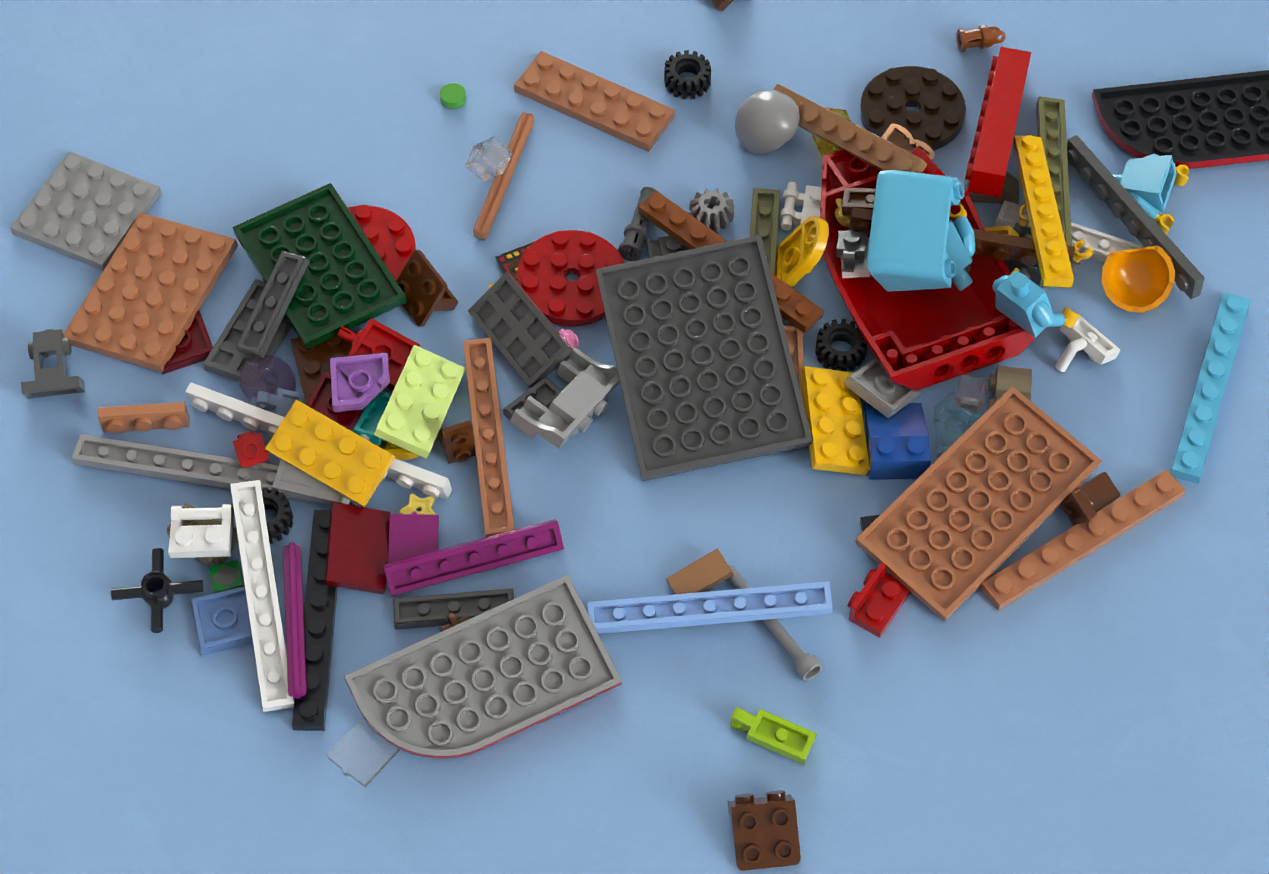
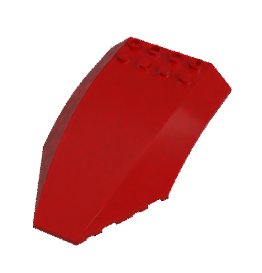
[820,150,1035,391]

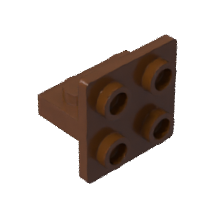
[396,250,458,326]

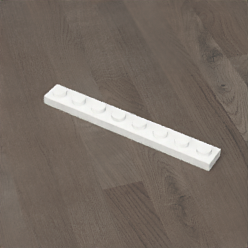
[230,480,294,712]

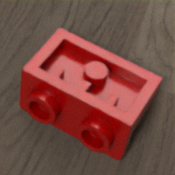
[847,562,911,638]

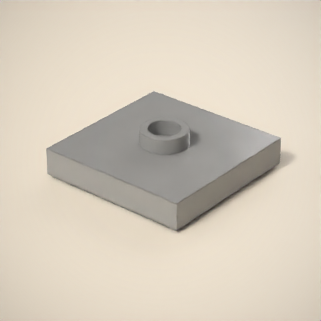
[844,358,922,419]

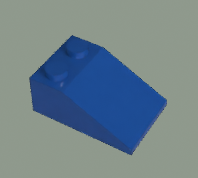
[864,403,931,480]

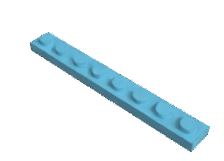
[1170,291,1251,484]

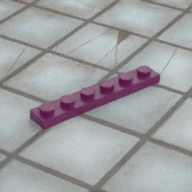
[383,519,564,596]

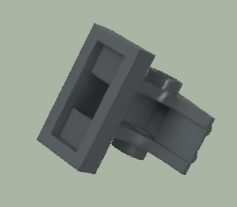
[21,329,85,399]

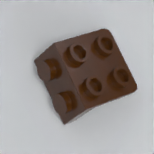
[728,790,801,871]

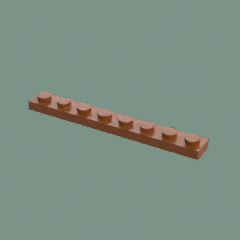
[638,190,823,333]

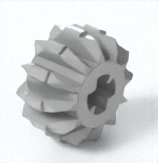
[689,188,734,234]

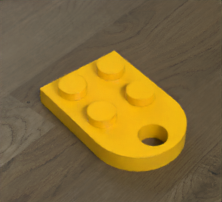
[775,216,829,287]

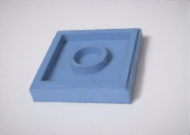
[190,586,253,655]

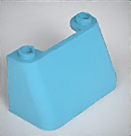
[867,170,964,292]

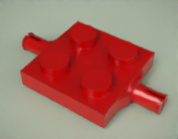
[337,318,420,391]

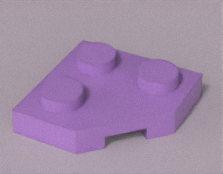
[330,353,390,412]

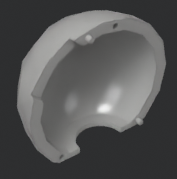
[735,90,800,155]

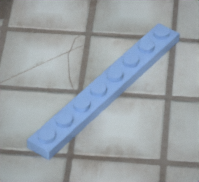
[588,581,833,634]

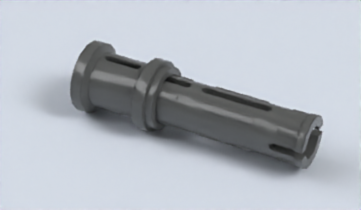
[618,187,656,261]

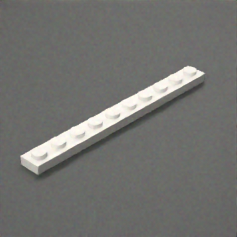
[185,382,452,500]

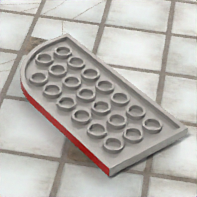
[344,575,622,759]

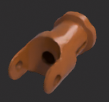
[956,25,1006,52]

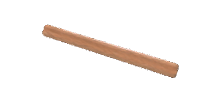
[473,112,534,239]

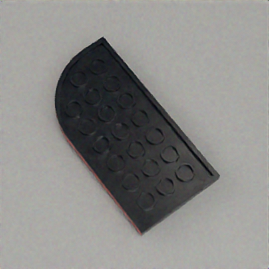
[1091,70,1269,169]

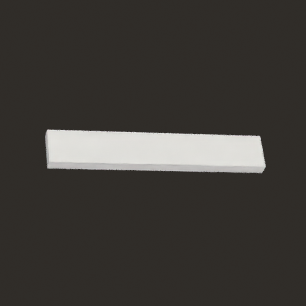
[995,201,1144,262]

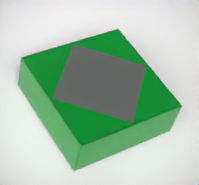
[209,560,244,593]

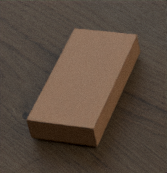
[666,548,733,594]

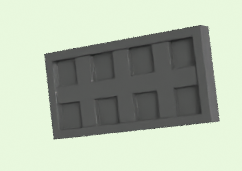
[468,272,573,388]
[203,279,292,387]

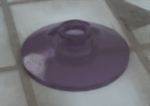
[239,355,296,403]

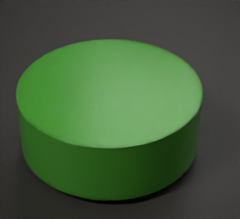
[440,83,466,109]

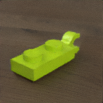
[730,707,817,765]

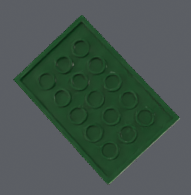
[232,183,407,350]

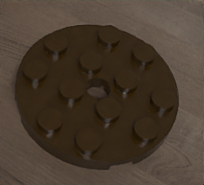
[860,66,966,151]

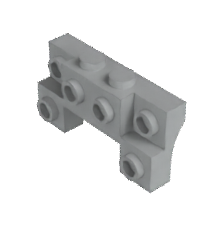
[510,348,620,449]

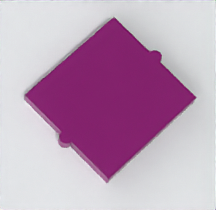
[388,511,439,564]

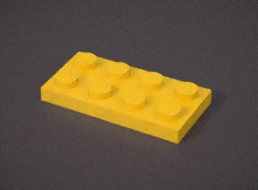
[800,366,870,476]
[265,400,396,508]

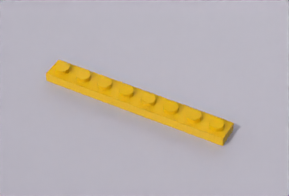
[1013,135,1074,288]

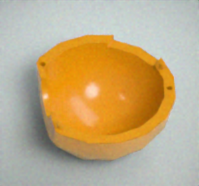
[1101,246,1175,313]

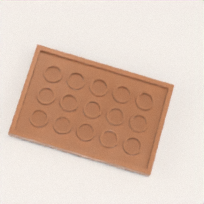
[63,212,238,372]

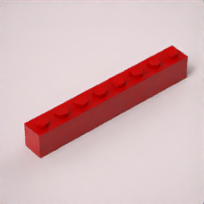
[965,47,1031,198]

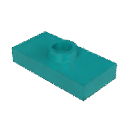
[352,392,391,445]

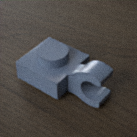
[251,388,305,417]

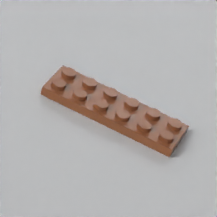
[514,51,675,152]

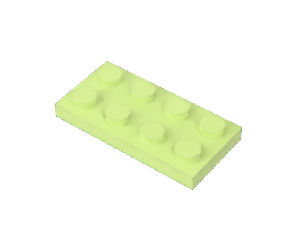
[374,345,466,459]

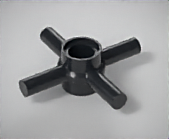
[111,548,204,633]

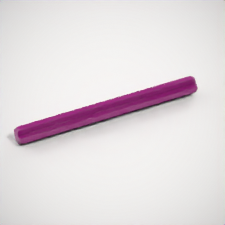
[283,542,307,699]

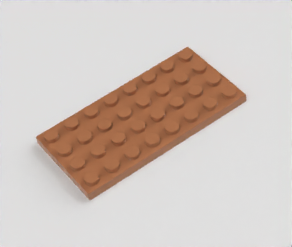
[855,386,1102,622]

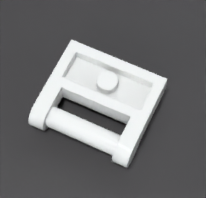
[168,504,234,558]

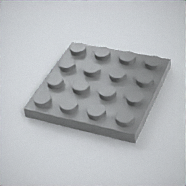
[10,151,162,271]

